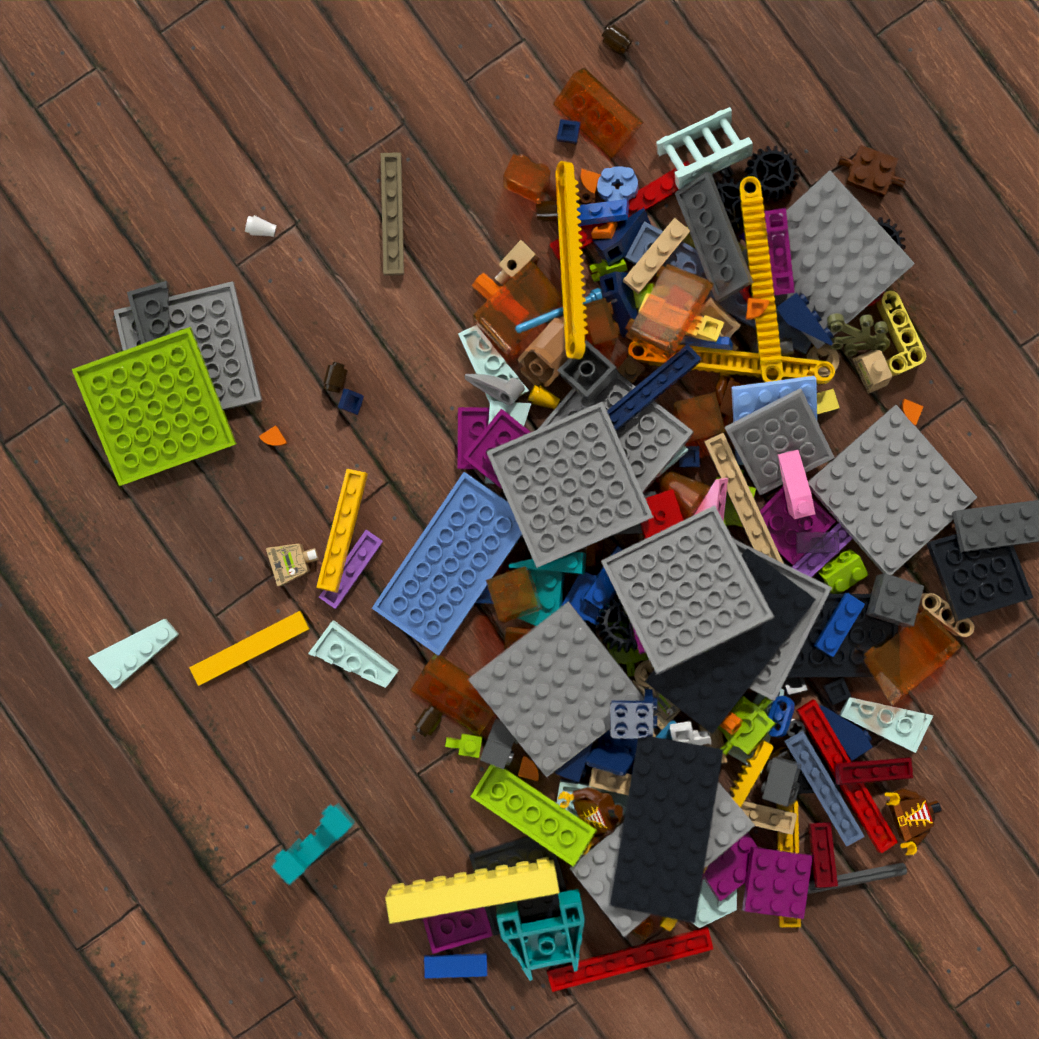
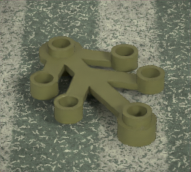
[827,313,890,356]

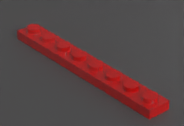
[549,161,690,263]
[796,699,898,854]
[547,927,714,992]

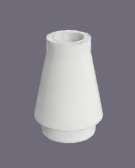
[245,215,277,237]

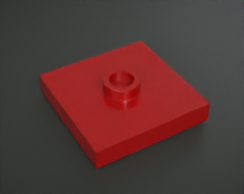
[640,489,684,539]

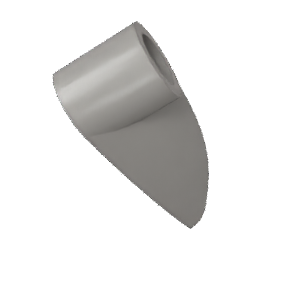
[465,374,525,405]

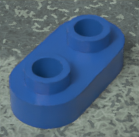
[768,696,795,738]

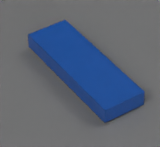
[668,335,733,350]
[424,953,487,978]

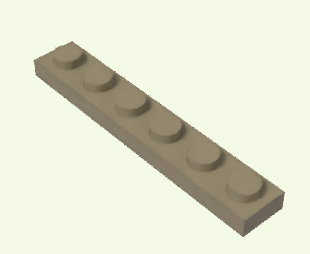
[381,153,404,276]

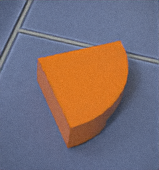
[580,169,601,194]
[591,221,618,239]
[746,298,769,320]
[901,399,923,426]
[259,425,288,446]
[518,755,539,781]

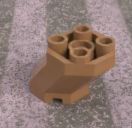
[518,316,586,387]

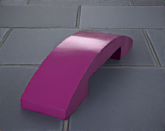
[765,208,795,295]

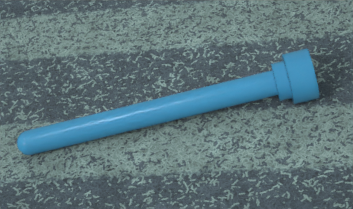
[515,288,605,333]

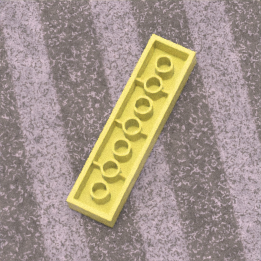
[386,857,559,923]

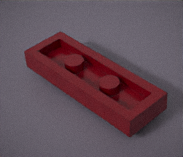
[808,822,838,888]

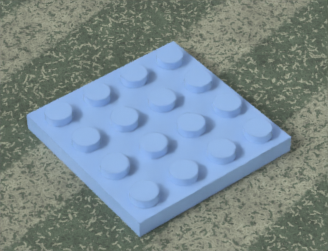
[731,376,817,465]

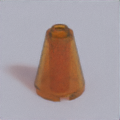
[654,469,711,519]

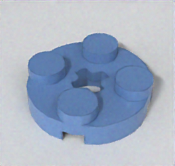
[597,166,639,203]

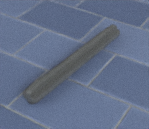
[808,863,907,894]

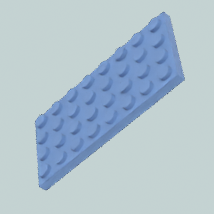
[372,472,522,656]

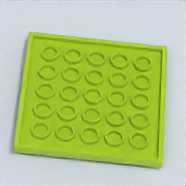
[72,327,237,486]

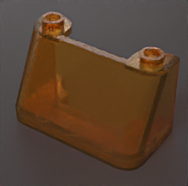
[472,260,563,358]
[625,263,714,361]
[864,609,961,706]

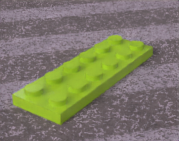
[470,764,597,867]

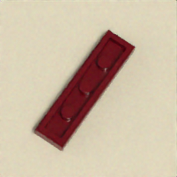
[835,757,913,785]

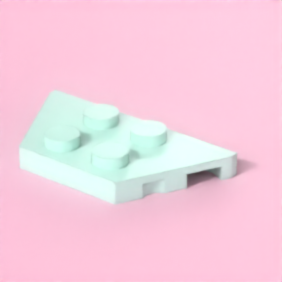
[693,879,737,928]

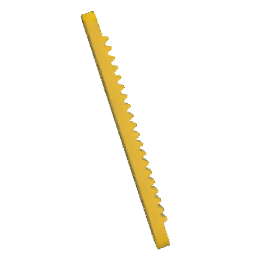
[555,161,588,359]
[739,176,783,382]
[628,340,835,384]
[660,740,773,931]

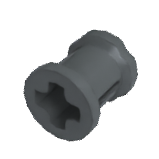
[786,718,805,737]

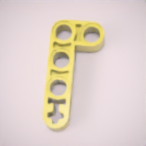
[876,291,926,376]

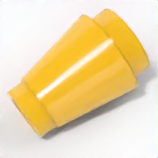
[528,385,560,410]

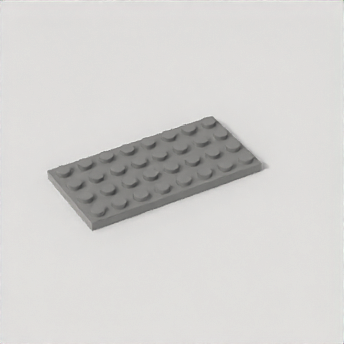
[570,782,755,937]

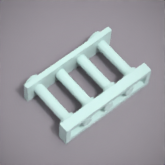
[656,107,753,190]

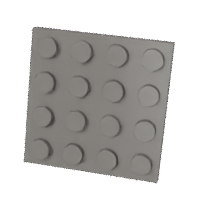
[725,388,835,495]

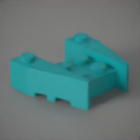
[505,552,586,626]
[272,803,355,885]
[496,889,585,981]

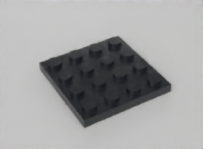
[927,534,1033,622]
[469,836,567,936]

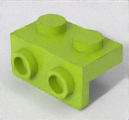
[817,549,869,594]

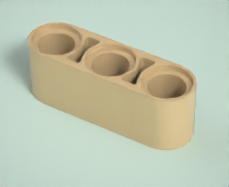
[918,593,974,637]

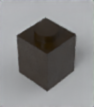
[617,355,645,384]

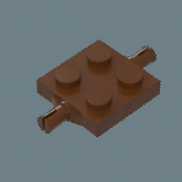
[838,145,906,198]

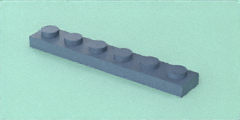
[785,731,865,847]

